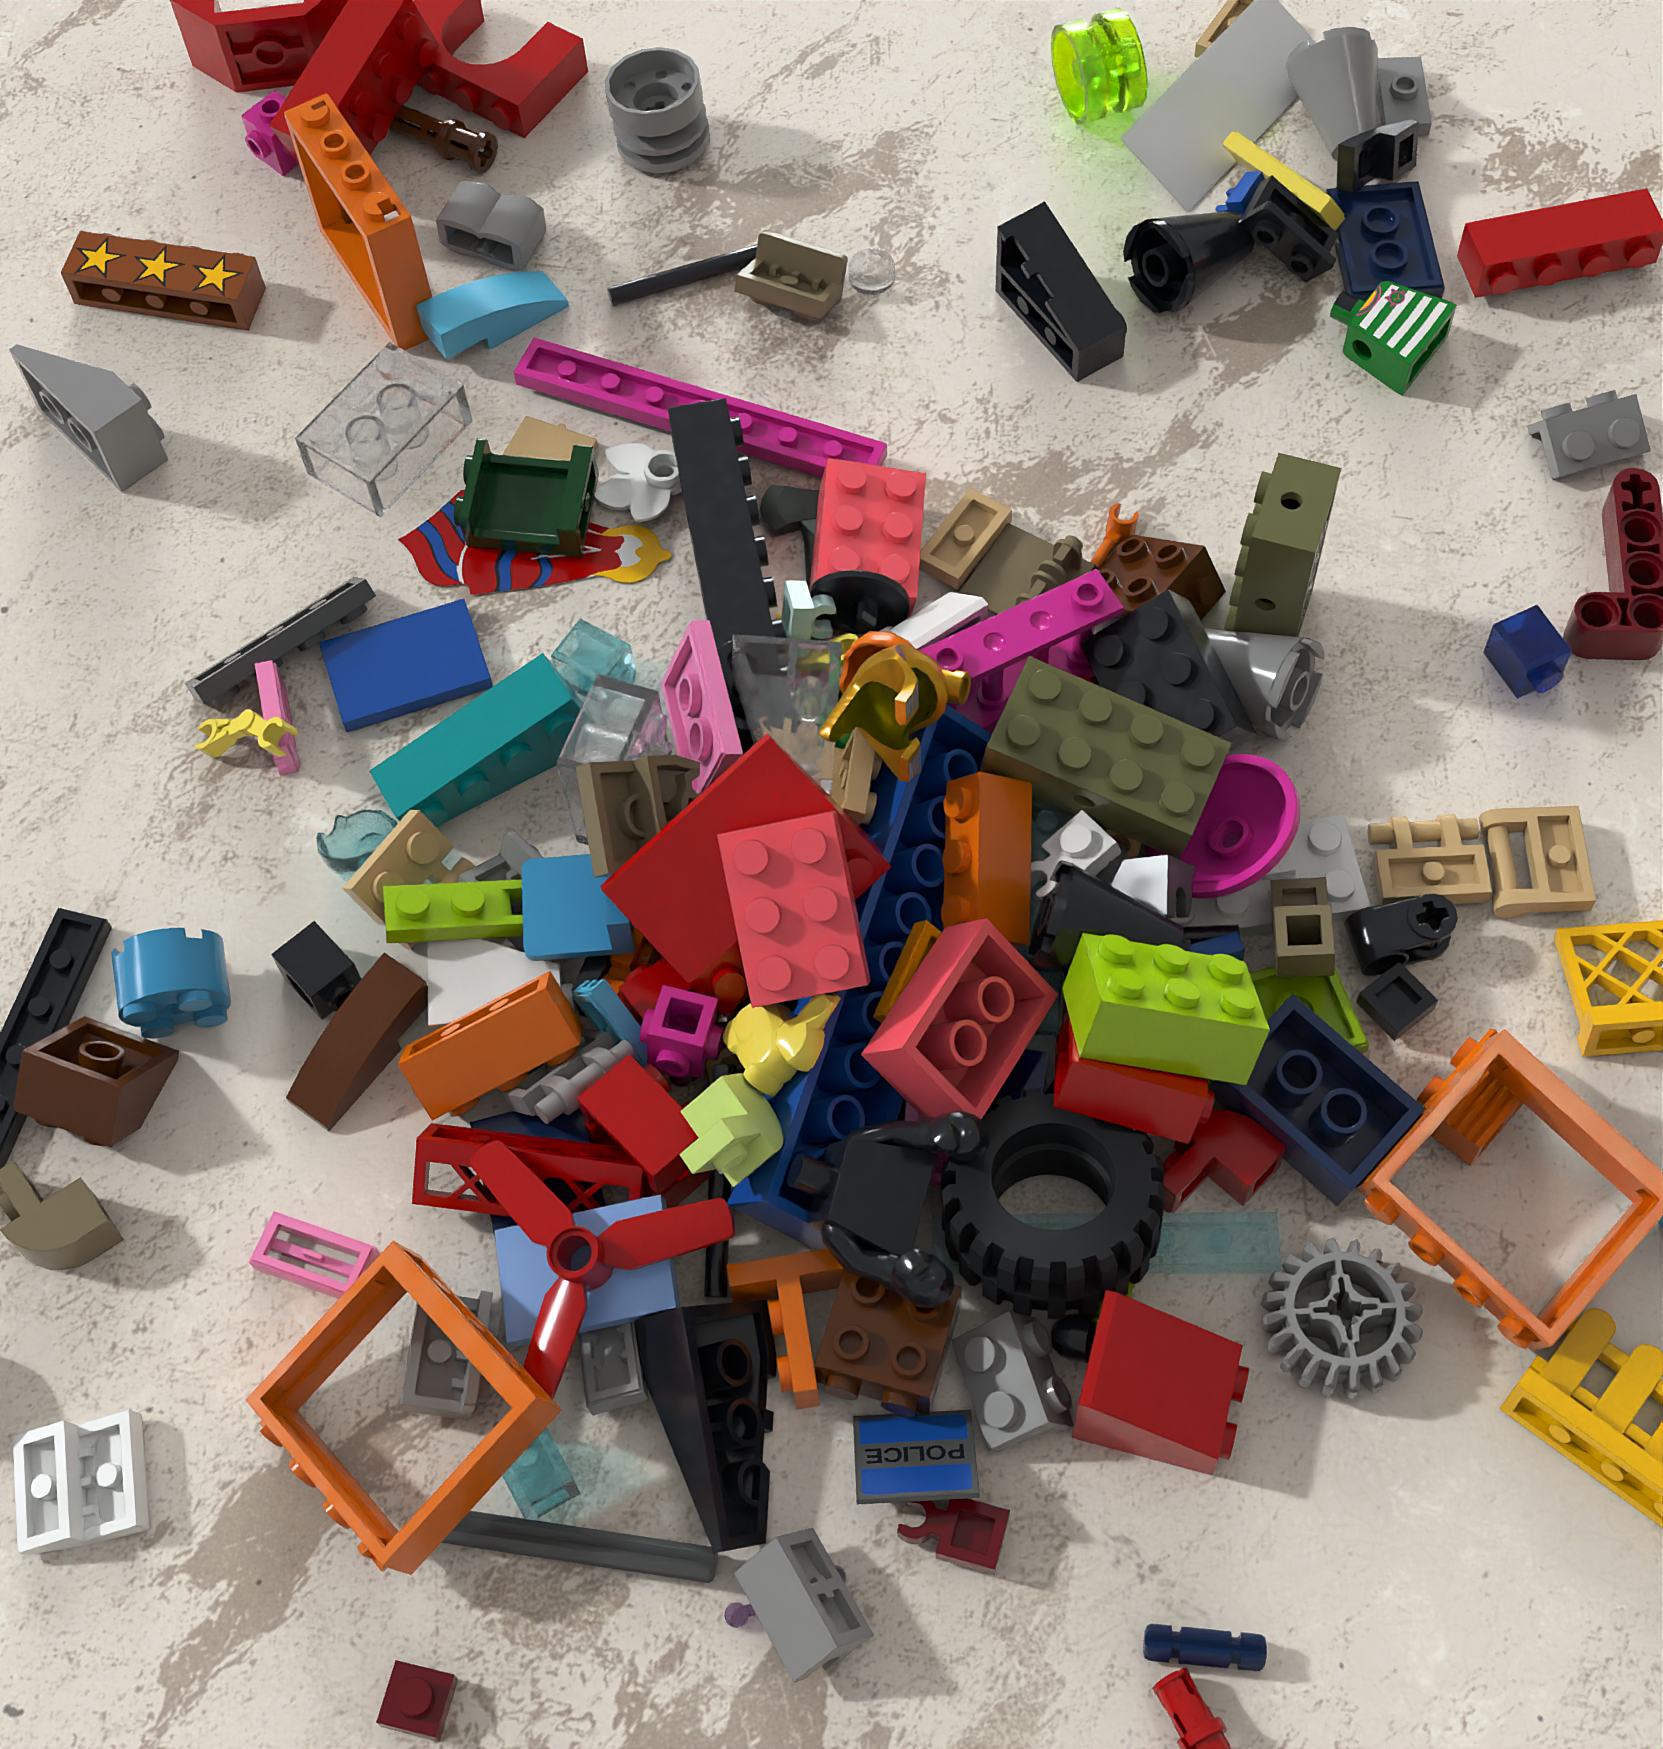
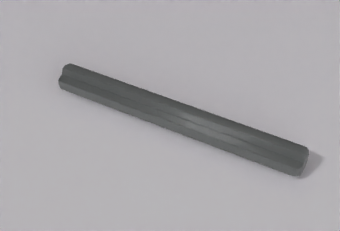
[441,1511,718,1583]

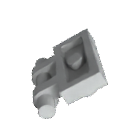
[500,1029,637,1124]

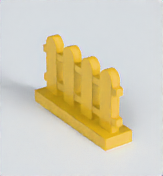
[1499,1308,1663,1528]

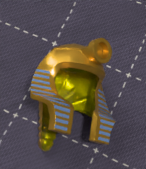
[819,644,971,782]

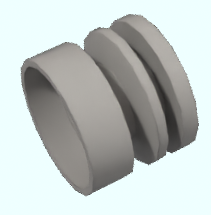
[605,47,710,174]

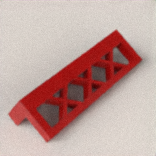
[412,1123,647,1217]

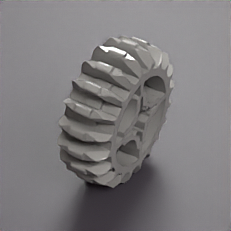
[1261,1237,1423,1399]

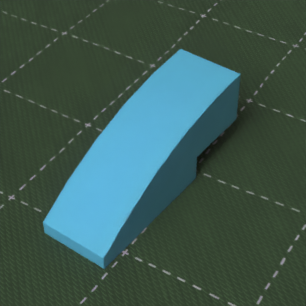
[416,271,569,360]

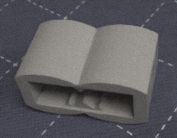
[436,181,546,270]

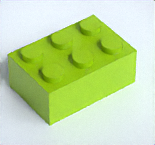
[1062,933,1270,1085]

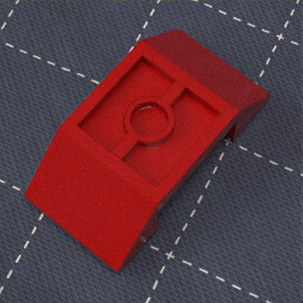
[170,0,348,93]

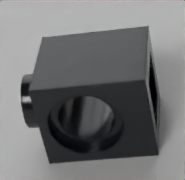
[271,921,361,1020]

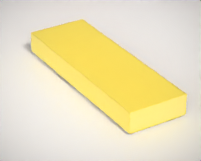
[1222,131,1345,231]

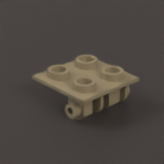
[959,523,1095,615]

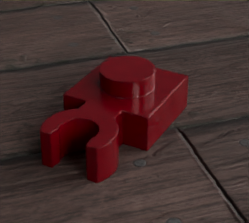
[897,1498,1010,1575]

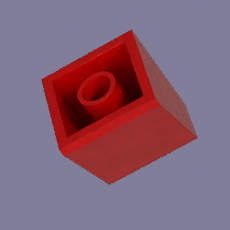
[1072,1290,1249,1475]

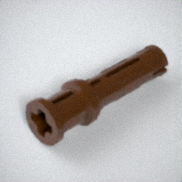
[389,105,498,173]

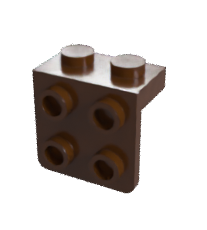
[1098,535,1226,621]

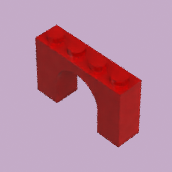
[413,0,588,138]

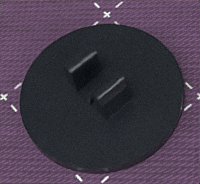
[809,570,910,635]

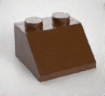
[13,1016,179,1147]

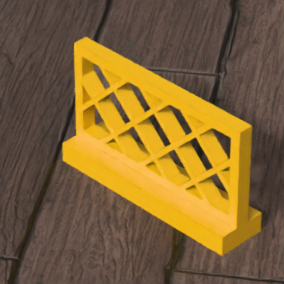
[1554,920,1663,1057]

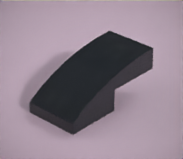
[1336,120,1419,193]

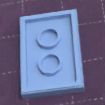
[494,1194,680,1347]

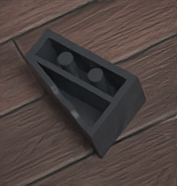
[995,201,1127,382]

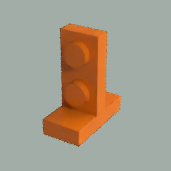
[726,1248,844,1409]

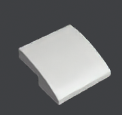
[13,1409,150,1555]

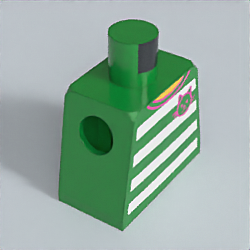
[1330,281,1457,396]

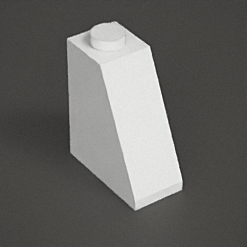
[427,939,577,1032]

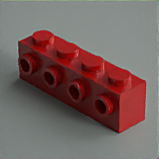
[1457,188,1663,298]

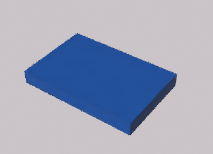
[319,599,493,732]

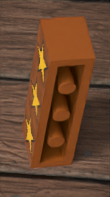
[61,231,266,331]

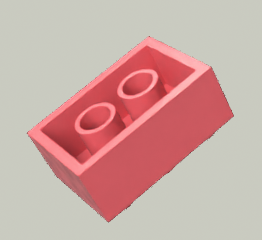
[809,458,926,620]
[717,811,871,1008]
[861,918,1059,1119]

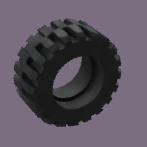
[941,1088,1166,1319]

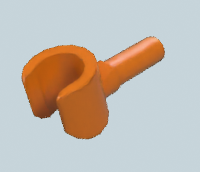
[1090,503,1139,570]

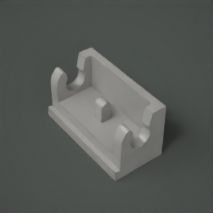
[734,1528,874,1682]

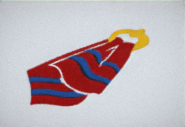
[397,490,671,595]

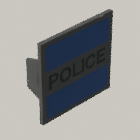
[853,1410,980,1504]

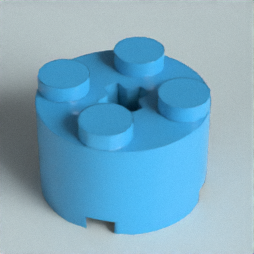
[111,928,231,1039]

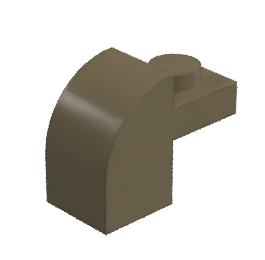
[1271,877,1335,978]
[0,1160,124,1270]

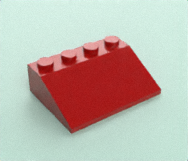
[600,733,891,1017]

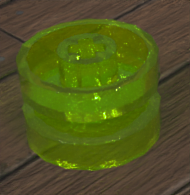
[1050,7,1148,125]

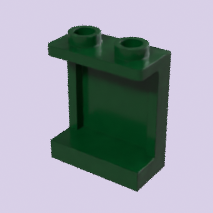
[454,438,599,557]

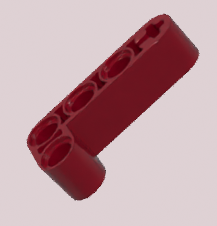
[1563,468,1663,660]

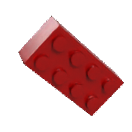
[269,0,440,166]

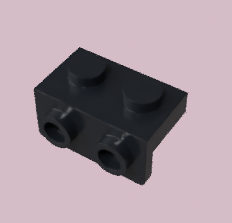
[1238,175,1339,282]

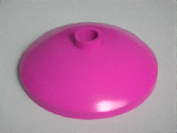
[1144,754,1301,899]

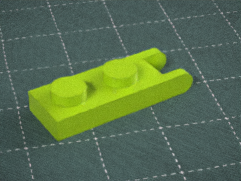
[383,879,523,944]

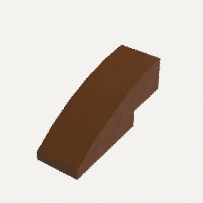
[286,952,428,1131]

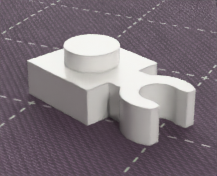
[1031,810,1122,903]

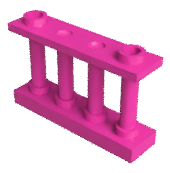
[919,569,1124,734]

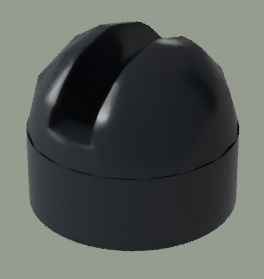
[1051,1313,1096,1363]

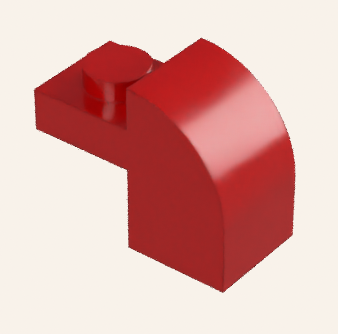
[1162,1110,1286,1216]

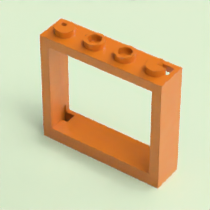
[284,93,432,353]
[1356,1029,1663,1351]
[246,1241,562,1575]

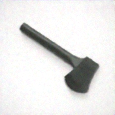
[760,485,825,644]

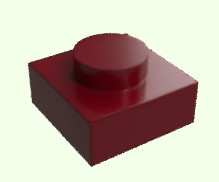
[376,1660,458,1742]

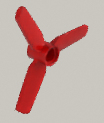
[470,1140,735,1400]

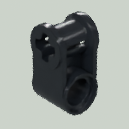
[1344,893,1458,976]

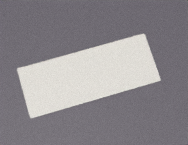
[1120,0,1316,212]

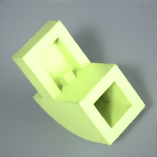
[679,1073,783,1187]

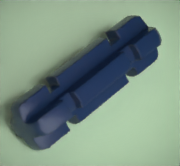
[1143,1624,1267,1671]

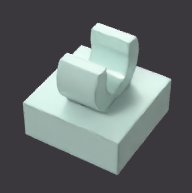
[781,581,836,653]

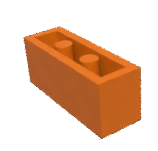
[941,772,1032,948]
[398,971,583,1121]

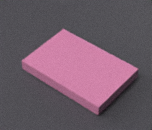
[661,620,743,794]

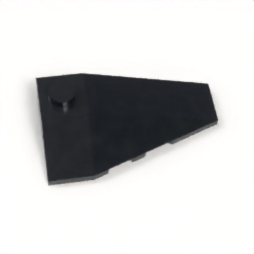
[635,1299,777,1553]

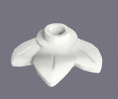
[594,443,682,522]

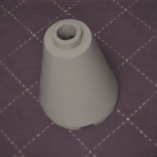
[1286,27,1378,161]
[1204,628,1324,740]

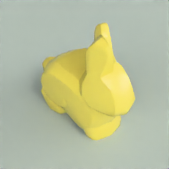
[722,993,841,1097]

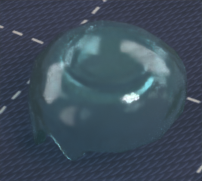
[316,809,398,881]

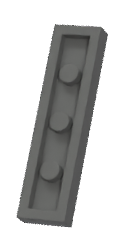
[184,577,376,706]

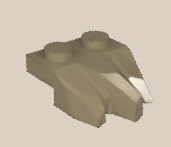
[576,755,700,878]

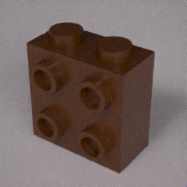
[814,1270,962,1417]

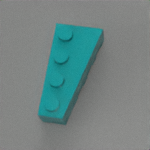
[369,653,606,828]

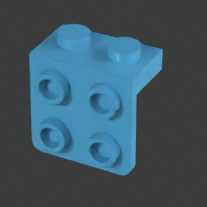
[522,854,635,961]

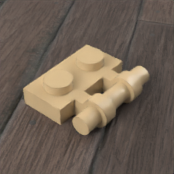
[342,810,475,950]
[1367,814,1492,905]

